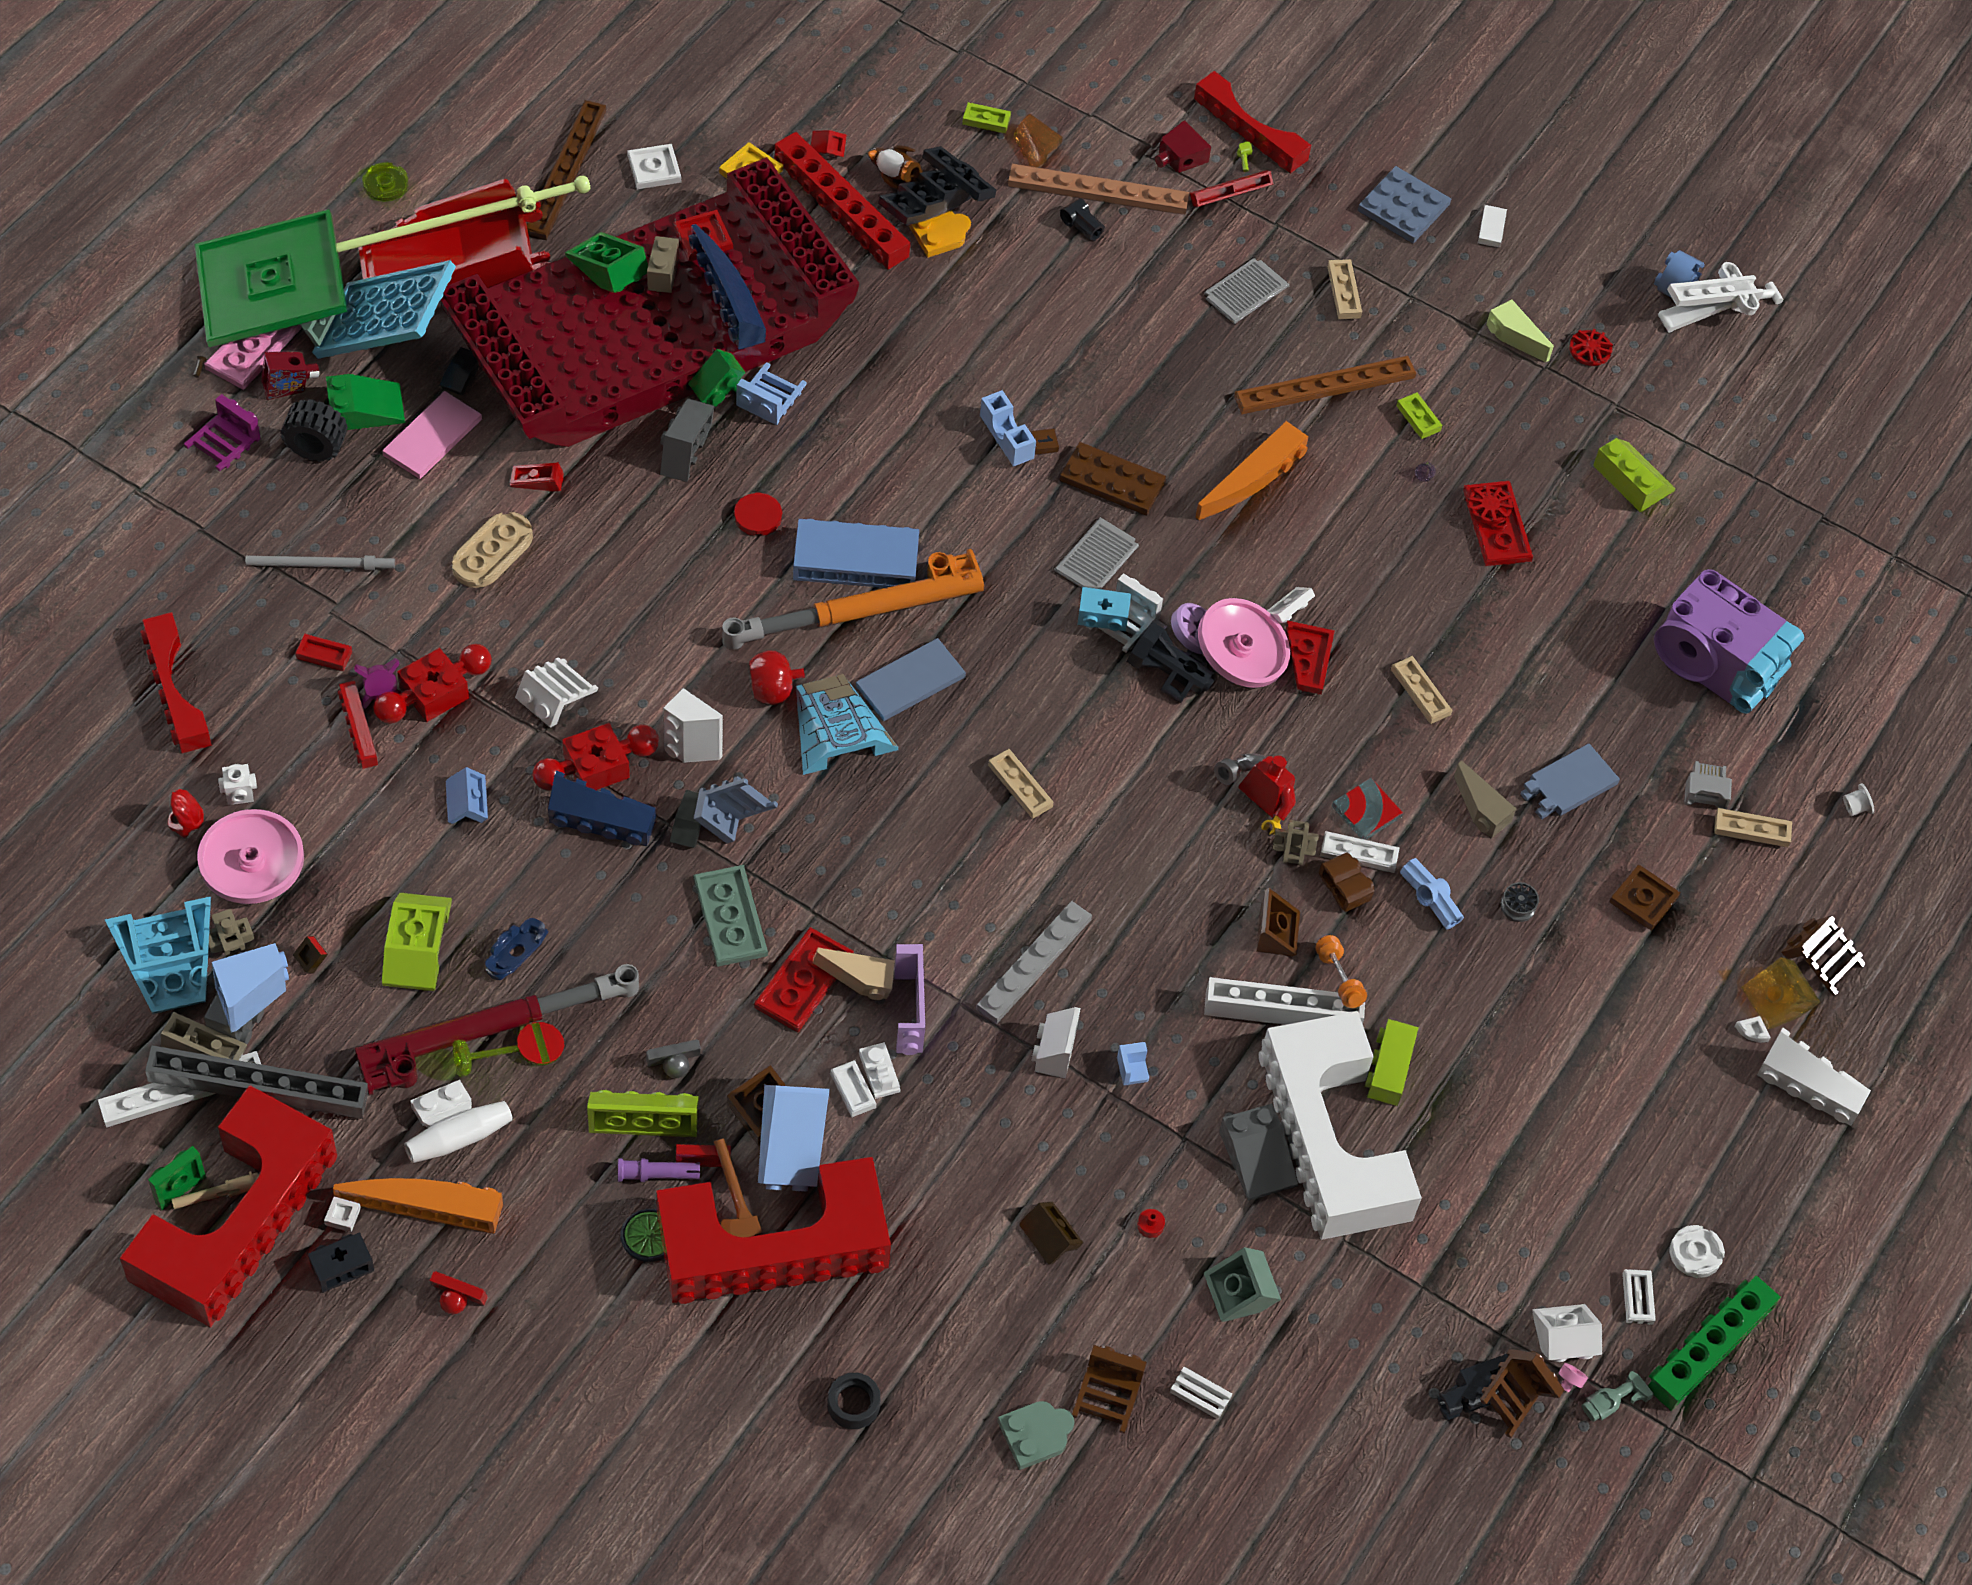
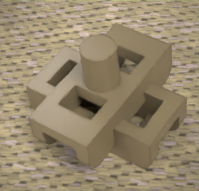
[1273,820,1318,866]
[209,909,254,955]

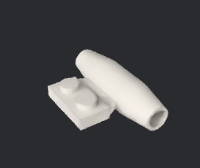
[404,1080,512,1163]

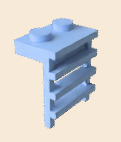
[736,362,806,425]

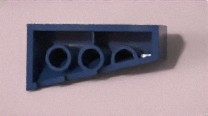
[548,771,656,846]

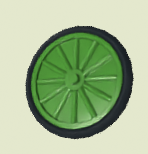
[620,1209,664,1262]

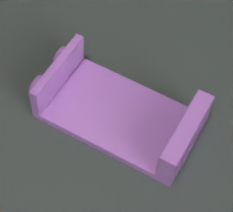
[894,944,925,1055]

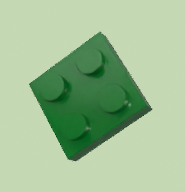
[148,1146,206,1210]

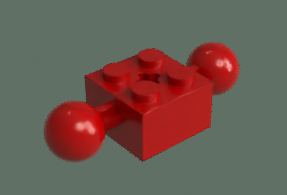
[374,644,492,724]
[532,723,659,791]

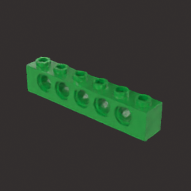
[1648,1275,1781,1411]

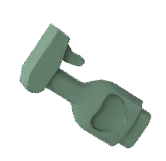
[1582,1371,1654,1422]

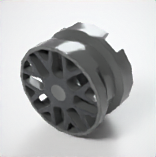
[1501,882,1539,922]

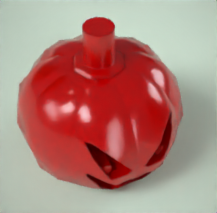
[749,650,805,705]

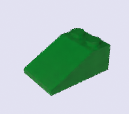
[565,232,648,293]
[326,374,405,430]

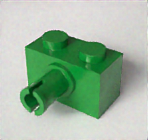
[688,349,746,407]

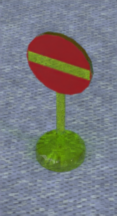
[453,1022,564,1077]

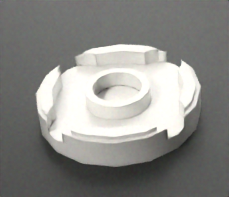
[1670,1225,1725,1278]

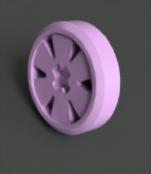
[1171,603,1207,654]

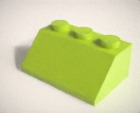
[1593,438,1675,512]

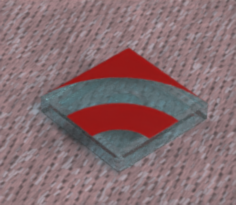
[1332,778,1403,840]

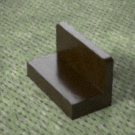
[1019,1202,1084,1264]

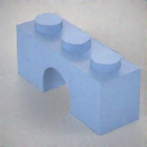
[980,390,1036,467]

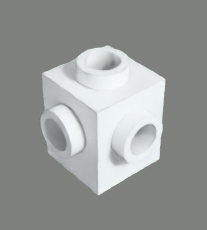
[218,764,257,805]

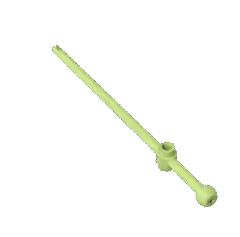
[337,176,590,252]

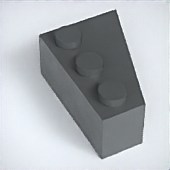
[660,399,714,482]

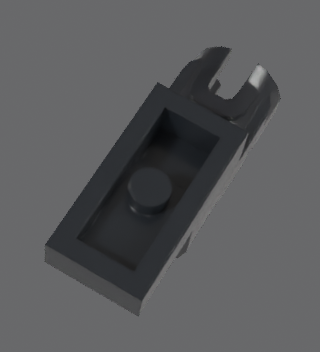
[1437,1354,1509,1420]

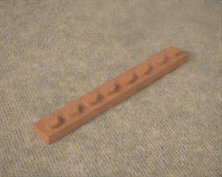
[1008,164,1189,215]

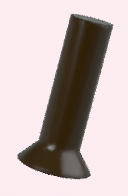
[193,356,207,378]

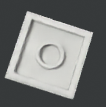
[627,144,681,189]

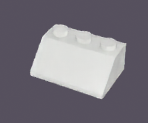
[663,688,723,763]

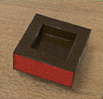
[293,936,328,973]

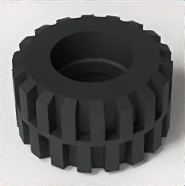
[280,400,348,462]

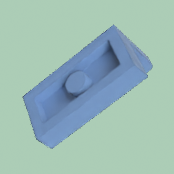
[446,767,488,824]

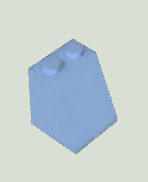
[212,943,289,1032]

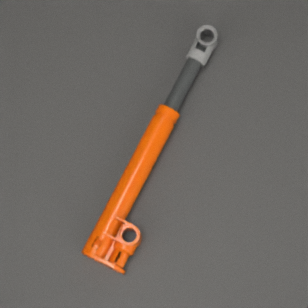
[722,549,984,650]

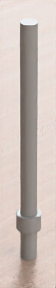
[245,555,395,570]

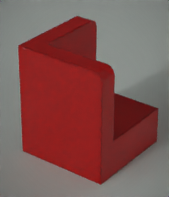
[811,130,847,157]

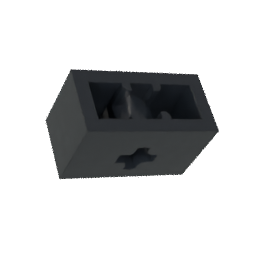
[308,1232,374,1293]

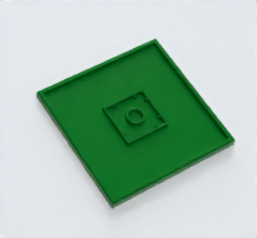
[194,209,347,347]

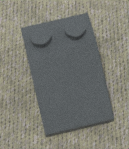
[1219,1103,1298,1201]

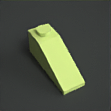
[1486,300,1554,362]

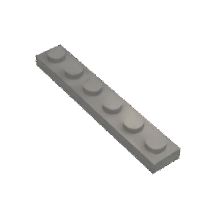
[976,901,1092,1024]

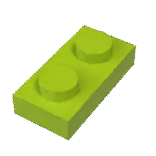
[962,102,1011,134]
[1397,392,1443,439]

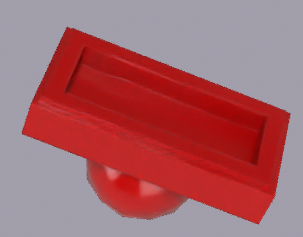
[429,1271,488,1314]

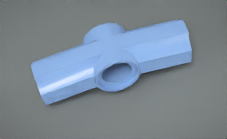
[1400,858,1464,930]

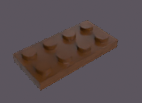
[1060,441,1166,516]

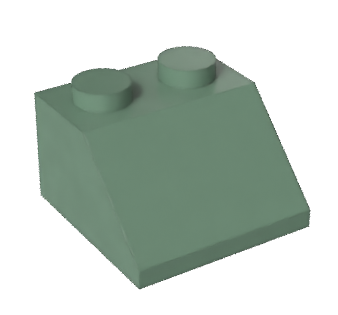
[1204,1247,1281,1322]

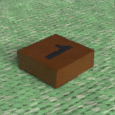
[1031,428,1059,455]

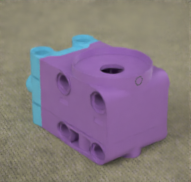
[1654,569,1804,714]

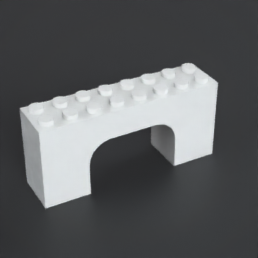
[1259,1011,1422,1240]

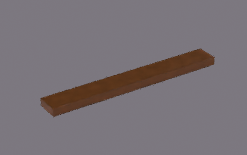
[527,100,606,240]

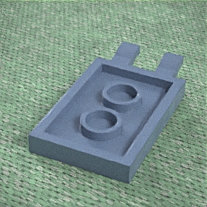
[1520,744,1620,819]

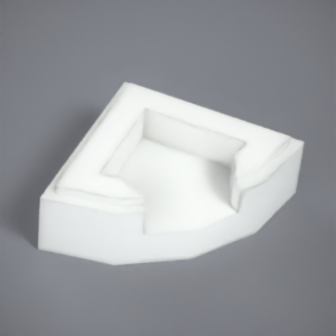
[1735,1016,1771,1043]

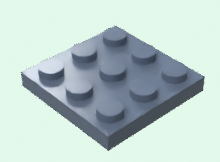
[1358,166,1451,244]

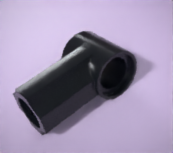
[1060,198,1105,241]

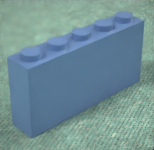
[793,519,919,588]

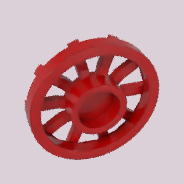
[1468,485,1513,524]

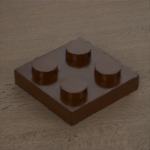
[1609,864,1681,931]

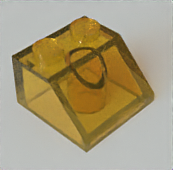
[1741,957,1820,1029]

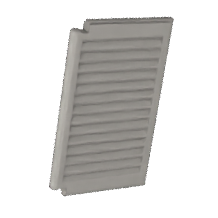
[1204,258,1290,324]
[1054,517,1139,589]

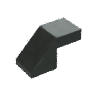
[670,790,701,848]

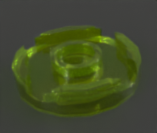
[362,162,409,202]

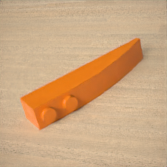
[1195,421,1308,520]
[333,1178,503,1234]

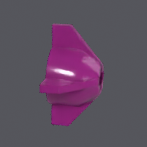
[354,658,402,709]

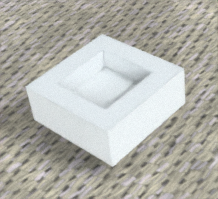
[324,1197,361,1232]

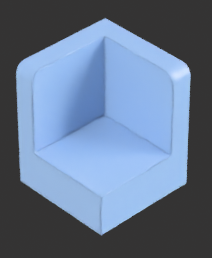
[1117,1042,1149,1085]

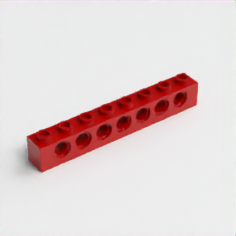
[774,132,910,270]

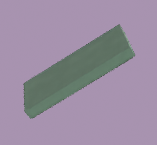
[693,865,768,967]

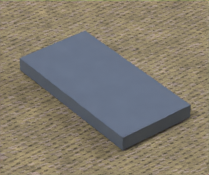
[856,638,966,722]

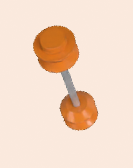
[1315,935,1367,1008]

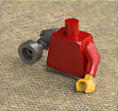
[1214,753,1296,835]

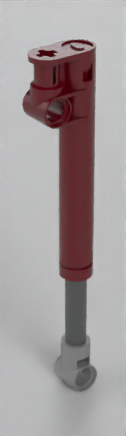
[355,964,639,1096]

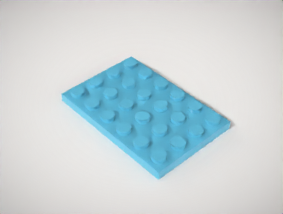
[312,260,456,359]

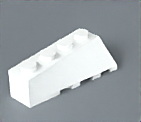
[1757,1028,1871,1126]

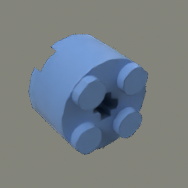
[1654,250,1705,298]

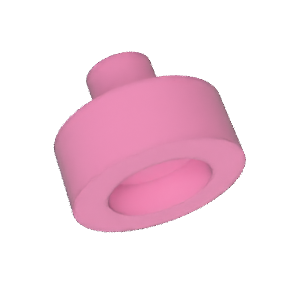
[1558,1363,1588,1392]

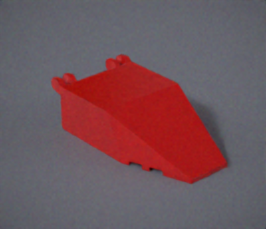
[358,179,551,288]

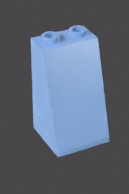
[758,1085,829,1191]

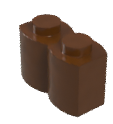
[1319,852,1374,912]

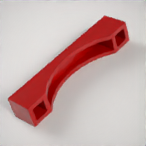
[1194,71,1311,174]
[140,612,212,753]

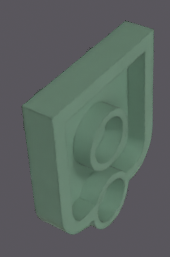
[998,1401,1074,1470]

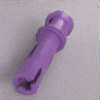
[618,1158,700,1182]

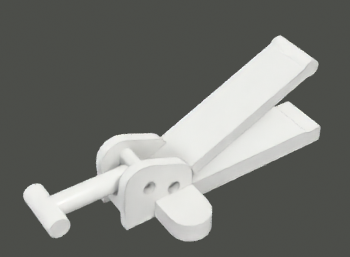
[1658,262,1783,333]

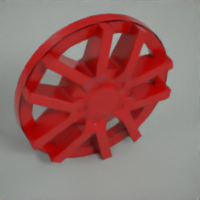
[1569,329,1613,366]

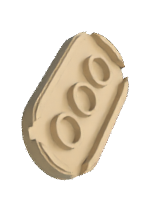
[452,512,533,588]

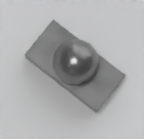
[646,1039,701,1078]

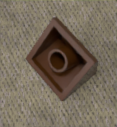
[1256,888,1300,956]

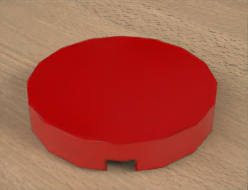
[734,493,782,536]

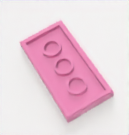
[204,324,301,390]
[382,391,482,479]

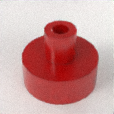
[1137,1209,1165,1238]

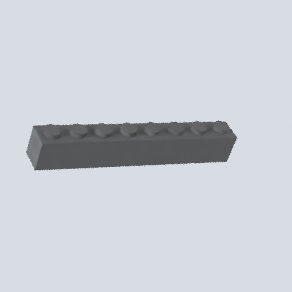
[145,1045,368,1119]

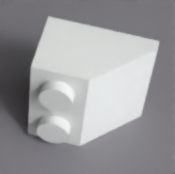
[1032,1007,1080,1078]
[1533,1304,1602,1362]

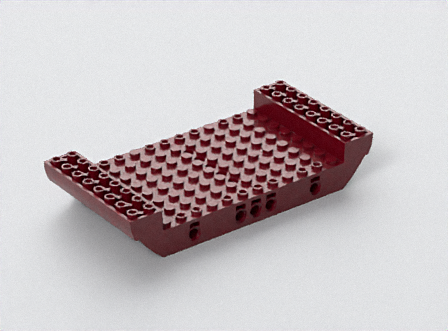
[439,157,859,447]

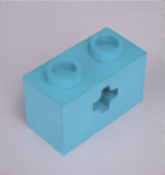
[1077,587,1131,631]

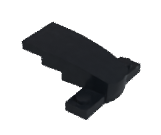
[878,146,997,226]

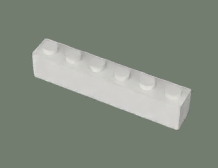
[1204,977,1365,1025]

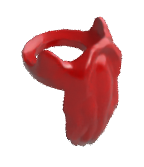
[167,789,204,838]

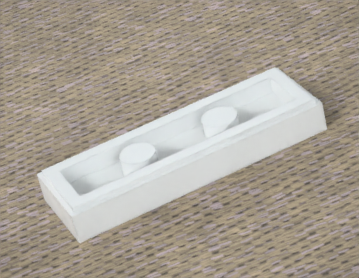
[1320,831,1399,873]

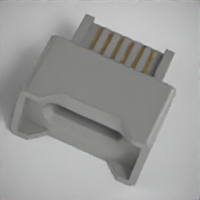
[1685,761,1732,809]

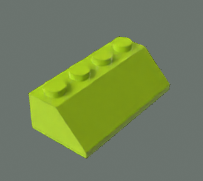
[587,1090,698,1137]

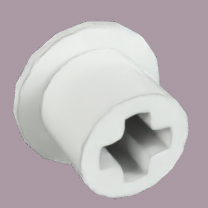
[1843,784,1874,816]

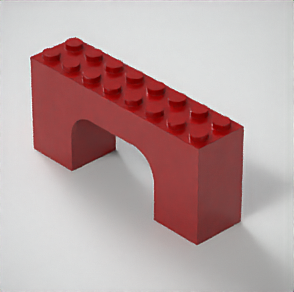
[120,1085,337,1328]
[656,1157,891,1304]

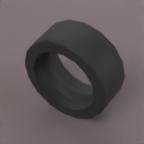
[828,1372,881,1429]

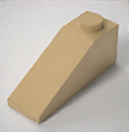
[813,948,895,1000]

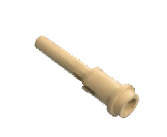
[172,1171,259,1209]

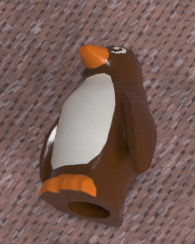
[868,145,923,189]

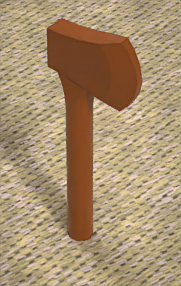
[714,1139,762,1237]

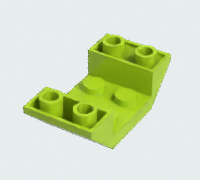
[382,893,452,991]

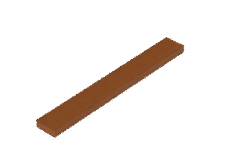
[1234,356,1416,414]

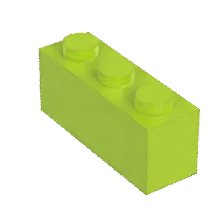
[1365,1019,1419,1106]

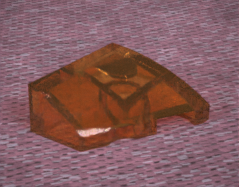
[1013,113,1063,168]

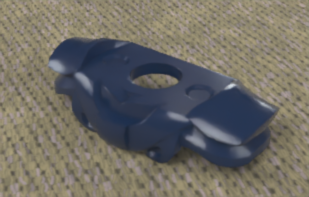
[485,918,549,980]

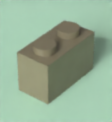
[647,236,680,293]

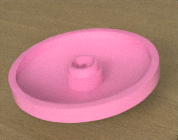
[1198,598,1290,688]
[197,809,304,904]

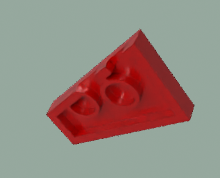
[1286,620,1335,695]

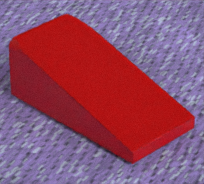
[510,462,564,491]

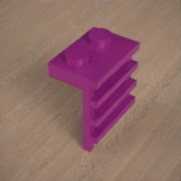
[184,394,261,471]

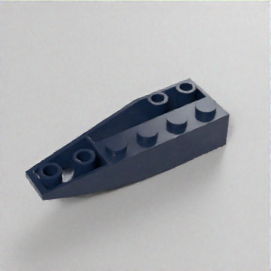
[689,224,766,350]

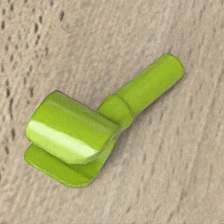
[1237,142,1252,172]

